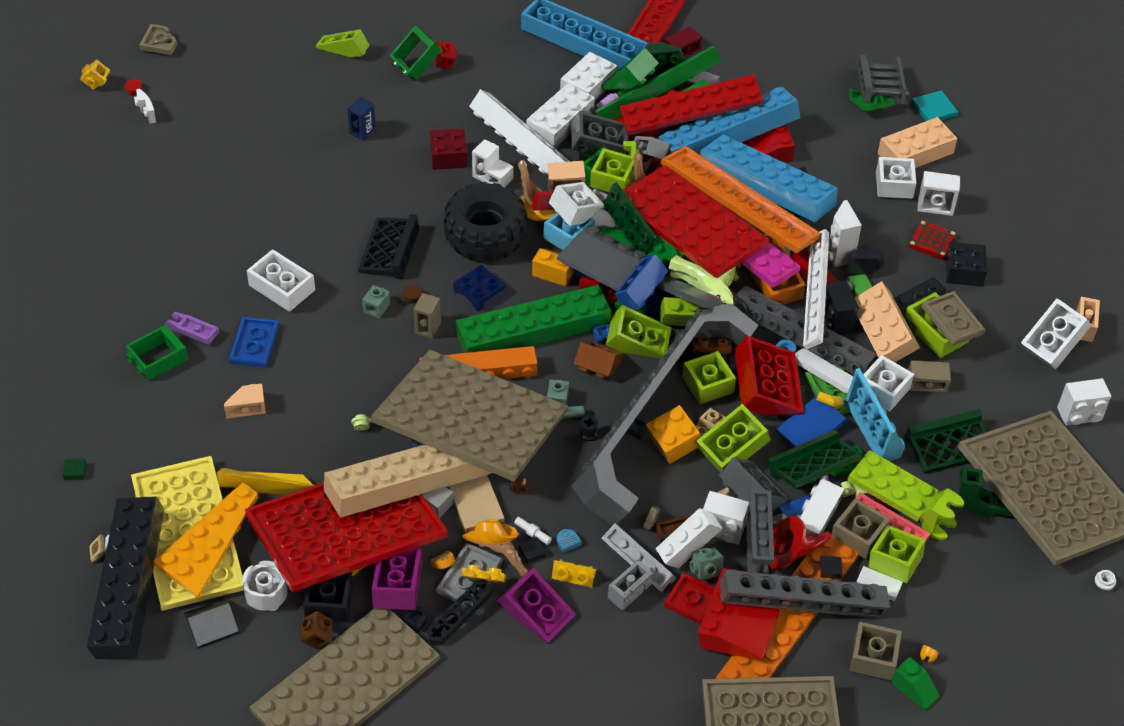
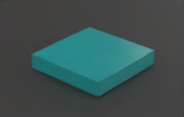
[911,90,958,121]

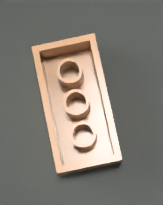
[878,117,958,168]
[855,282,920,362]

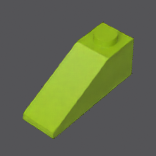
[316,29,370,57]

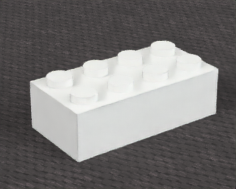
[526,83,595,148]

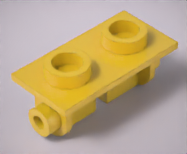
[551,559,596,588]

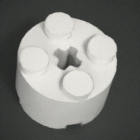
[242,561,288,611]

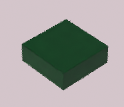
[63,459,87,480]

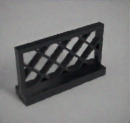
[358,214,420,279]

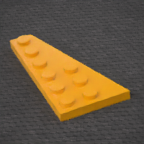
[153,482,258,599]

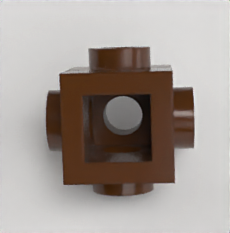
[301,611,333,649]

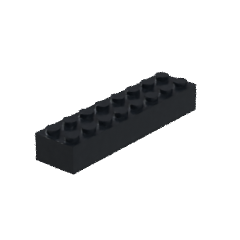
[87,496,164,659]

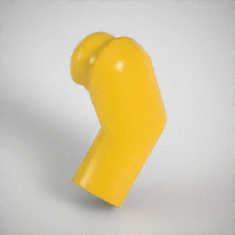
[817,391,844,410]

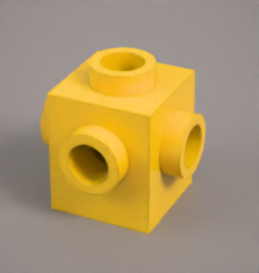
[80,59,110,90]

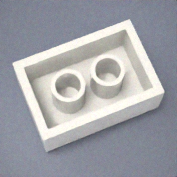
[560,52,617,100]
[247,249,315,312]
[1021,299,1091,370]

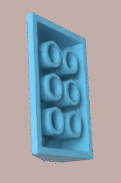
[845,368,905,461]

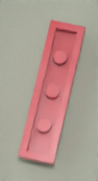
[856,493,930,543]

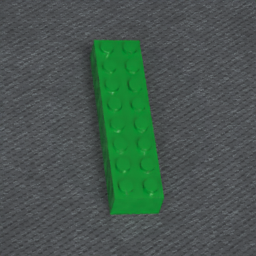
[456,285,611,353]

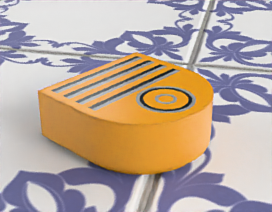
[430,551,455,569]

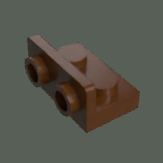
[691,337,732,363]

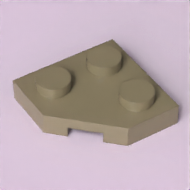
[139,24,177,55]

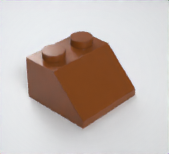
[574,341,625,379]

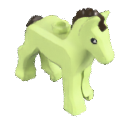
[669,255,739,306]

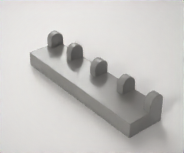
[601,523,676,592]

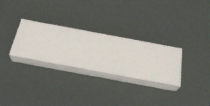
[795,348,853,394]

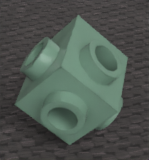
[690,547,723,580]

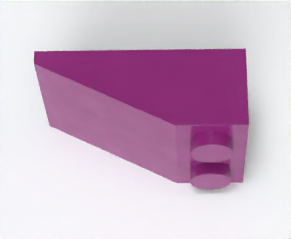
[497,568,576,643]

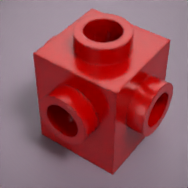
[435,41,457,69]

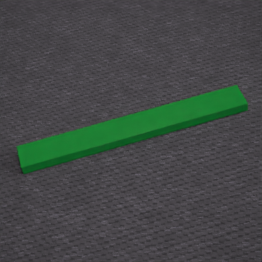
[595,45,721,120]

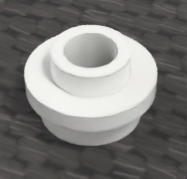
[1095,570,1116,590]

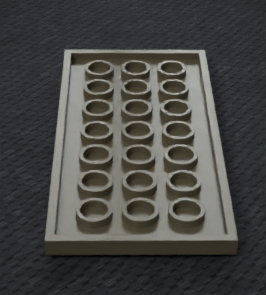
[249,608,440,726]

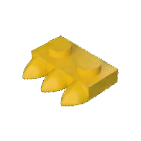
[462,565,506,584]

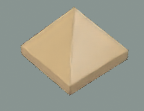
[89,534,106,563]

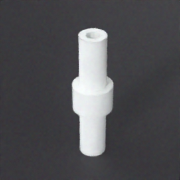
[514,517,552,545]

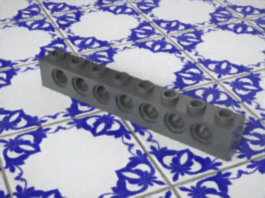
[735,286,877,374]
[720,570,890,619]

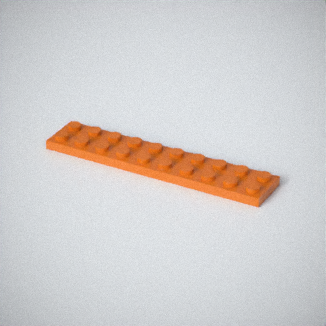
[661,146,821,253]
[715,537,859,679]

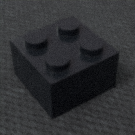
[945,242,987,287]
[824,280,859,335]
[303,572,353,622]

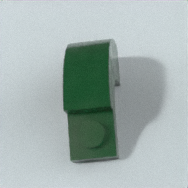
[959,466,1012,518]

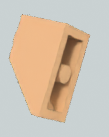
[224,384,266,419]

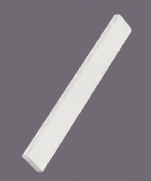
[803,229,829,349]

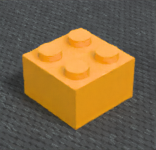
[646,405,701,464]

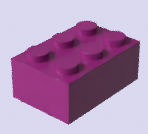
[372,547,423,610]

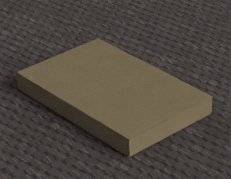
[922,291,986,346]

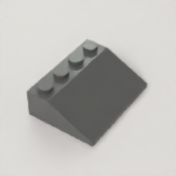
[557,226,646,291]

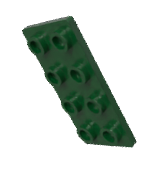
[603,182,656,256]

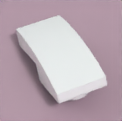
[134,89,156,124]

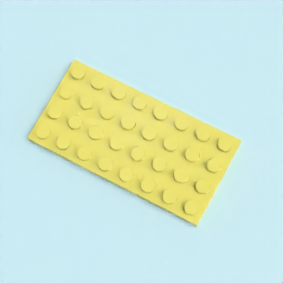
[131,456,244,611]

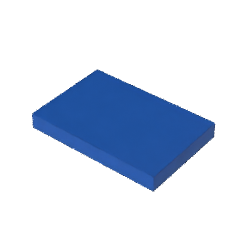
[228,316,280,368]
[776,395,846,448]

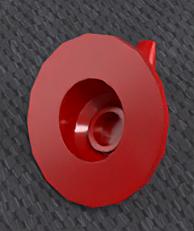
[768,516,832,570]

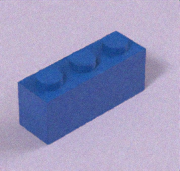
[614,254,668,310]

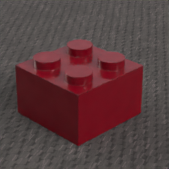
[429,128,468,170]

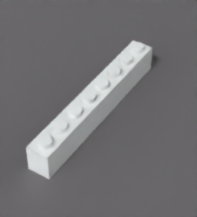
[469,89,570,175]

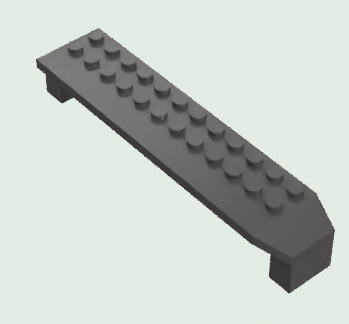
[571,304,758,526]

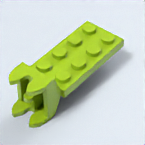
[848,450,964,540]

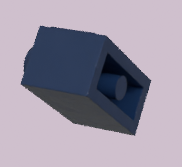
[347,97,376,141]

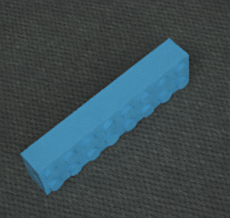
[521,0,648,71]
[658,87,801,156]
[701,135,838,222]

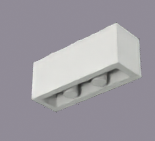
[797,479,844,537]
[656,508,723,568]

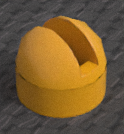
[920,645,939,663]

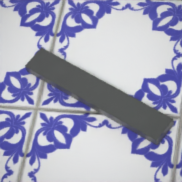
[656,275,721,308]

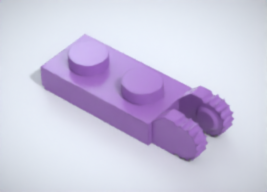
[165,312,219,345]

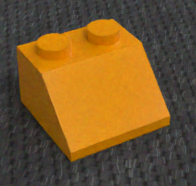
[532,248,576,287]

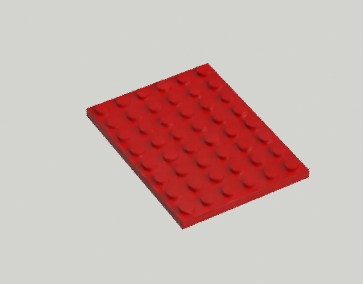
[245,482,448,593]

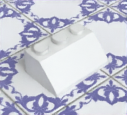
[828,200,862,267]

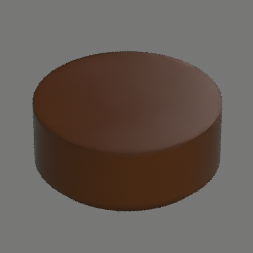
[404,285,422,303]
[509,478,530,494]

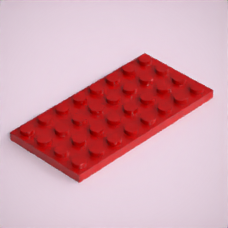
[623,165,769,279]

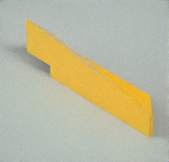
[217,468,314,495]

